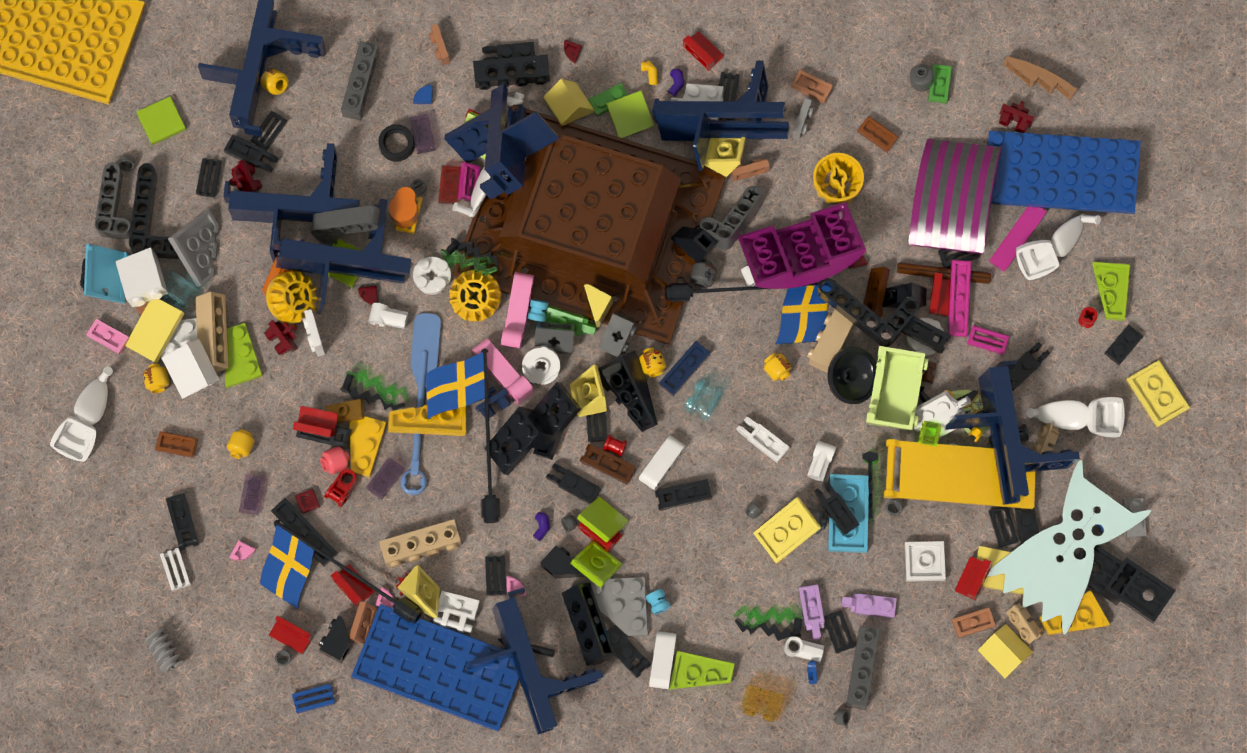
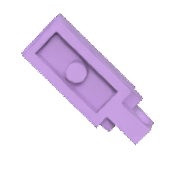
[798,584,824,640]
[841,594,896,618]

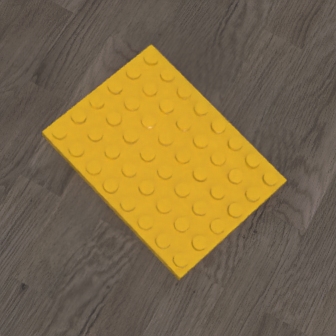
[0,0,146,105]

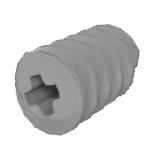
[145,627,184,672]

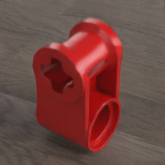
[324,469,358,508]

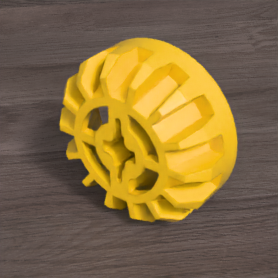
[813,153,864,204]
[449,270,502,322]
[266,271,318,323]

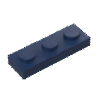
[659,341,711,397]

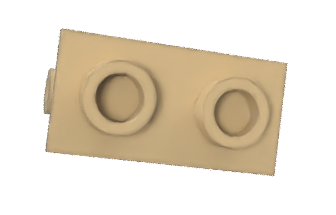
[1031,423,1059,454]
[1006,603,1042,645]

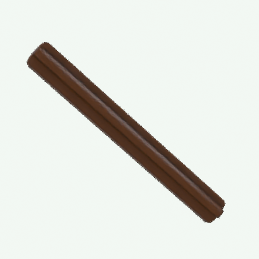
[897,262,991,284]

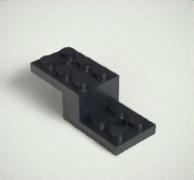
[484,382,581,475]
[1077,545,1176,623]

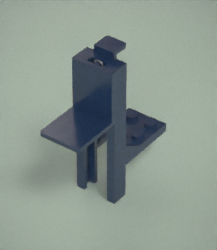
[198,0,326,137]
[653,61,790,171]
[444,84,559,199]
[223,143,360,263]
[271,199,411,315]
[946,360,1080,505]
[466,588,603,735]

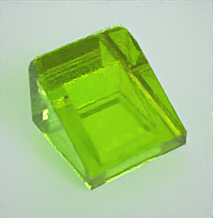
[918,421,941,446]

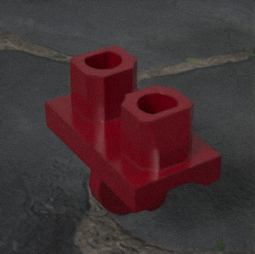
[999,101,1034,133]
[229,160,262,192]
[264,320,298,355]

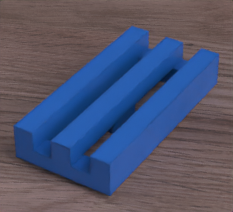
[292,684,335,714]

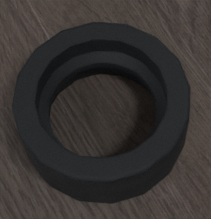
[378,124,415,162]

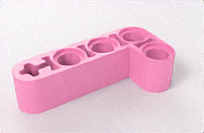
[501,272,534,349]
[472,338,533,406]

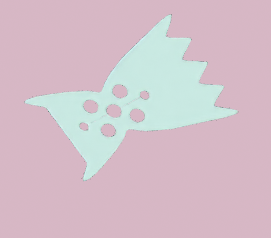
[987,460,1151,635]

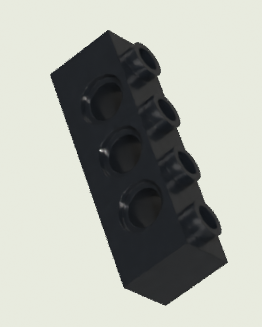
[473,54,550,90]
[561,583,616,666]

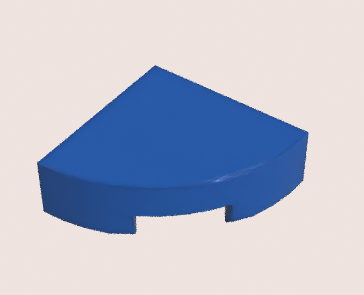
[413,85,433,105]
[807,661,817,685]

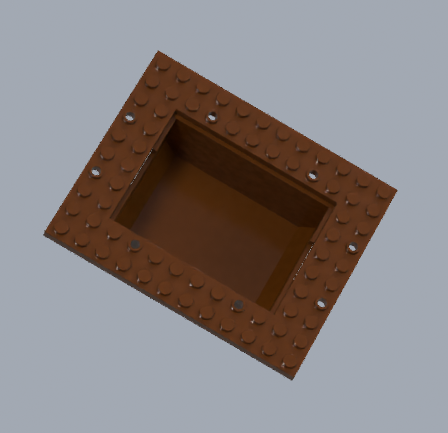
[453,105,726,345]

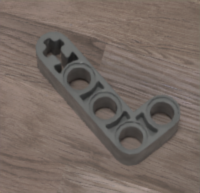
[95,162,131,239]
[700,186,762,250]
[311,205,380,246]

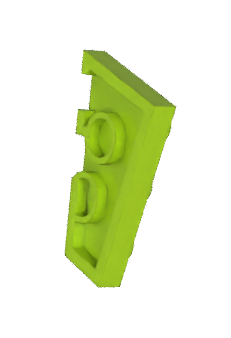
[1092,262,1130,321]
[225,323,262,388]
[669,651,735,689]

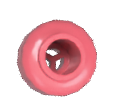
[320,446,350,475]

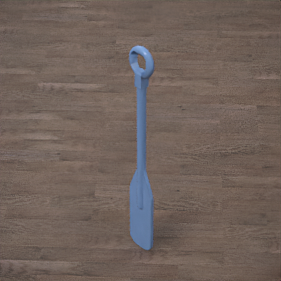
[400,313,441,495]

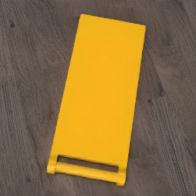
[884,439,1035,509]

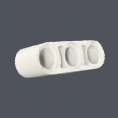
[638,435,686,491]
[649,631,677,689]

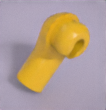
[641,60,658,85]

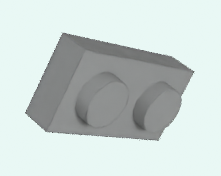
[792,98,814,139]
[1123,498,1147,538]

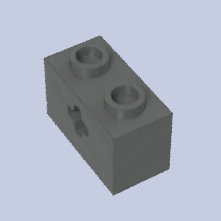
[598,311,637,357]
[535,321,575,354]

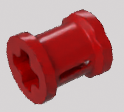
[1078,307,1098,328]
[603,434,627,457]

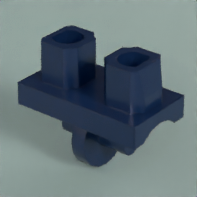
[475,386,511,418]

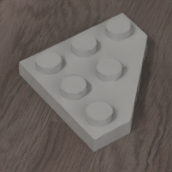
[168,209,219,287]
[586,577,648,637]

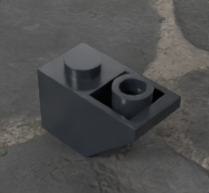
[670,226,717,263]
[882,282,927,309]
[540,546,584,579]
[319,615,351,663]

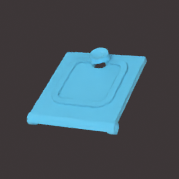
[84,243,130,304]

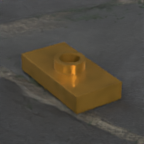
[326,399,364,424]

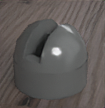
[119,155,134,171]
[411,179,427,194]
[886,500,902,516]
[746,502,763,519]
[561,515,577,533]
[275,650,291,666]
[833,710,849,726]

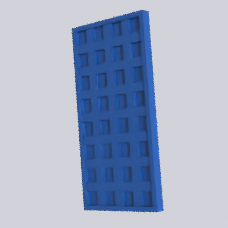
[988,131,1141,214]
[351,604,519,732]

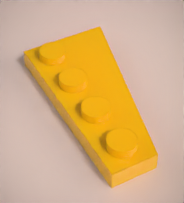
[388,405,466,436]

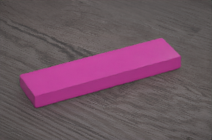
[989,207,1047,272]
[948,260,971,337]

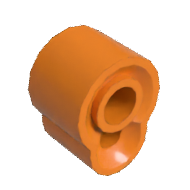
[389,187,418,228]

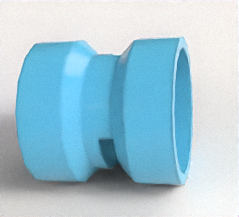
[527,299,549,322]
[646,589,671,615]

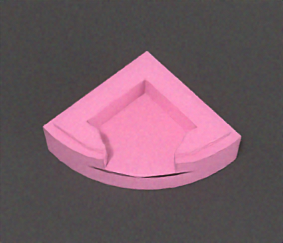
[229,540,256,560]
[507,576,526,596]
[375,587,394,609]

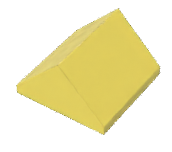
[543,79,594,126]
[704,137,746,177]
[584,284,613,327]
[569,364,607,417]
[397,565,440,618]
[978,624,1033,679]

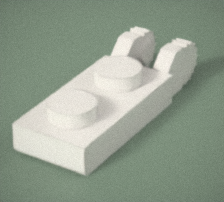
[736,417,790,463]

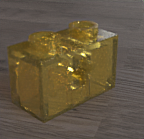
[740,684,785,722]

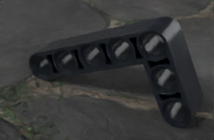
[129,163,180,259]
[817,278,920,347]

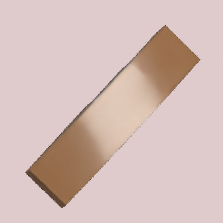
[1003,56,1077,100]

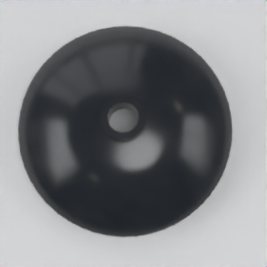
[827,347,877,404]

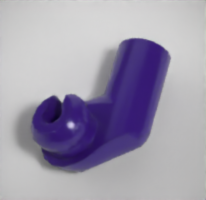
[668,68,685,97]
[533,512,550,542]

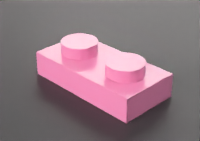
[86,319,129,355]

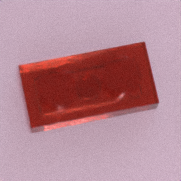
[438,165,461,205]

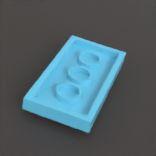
[828,474,869,553]

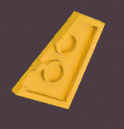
[350,416,387,478]
[1039,591,1110,636]

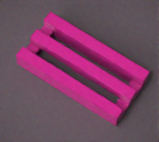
[458,162,481,202]
[967,325,1009,355]

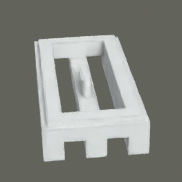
[160,548,191,591]

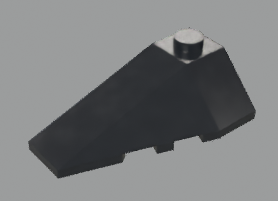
[598,350,658,432]

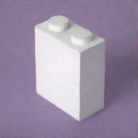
[115,247,168,307]
[162,339,219,399]

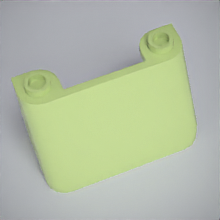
[866,346,929,430]

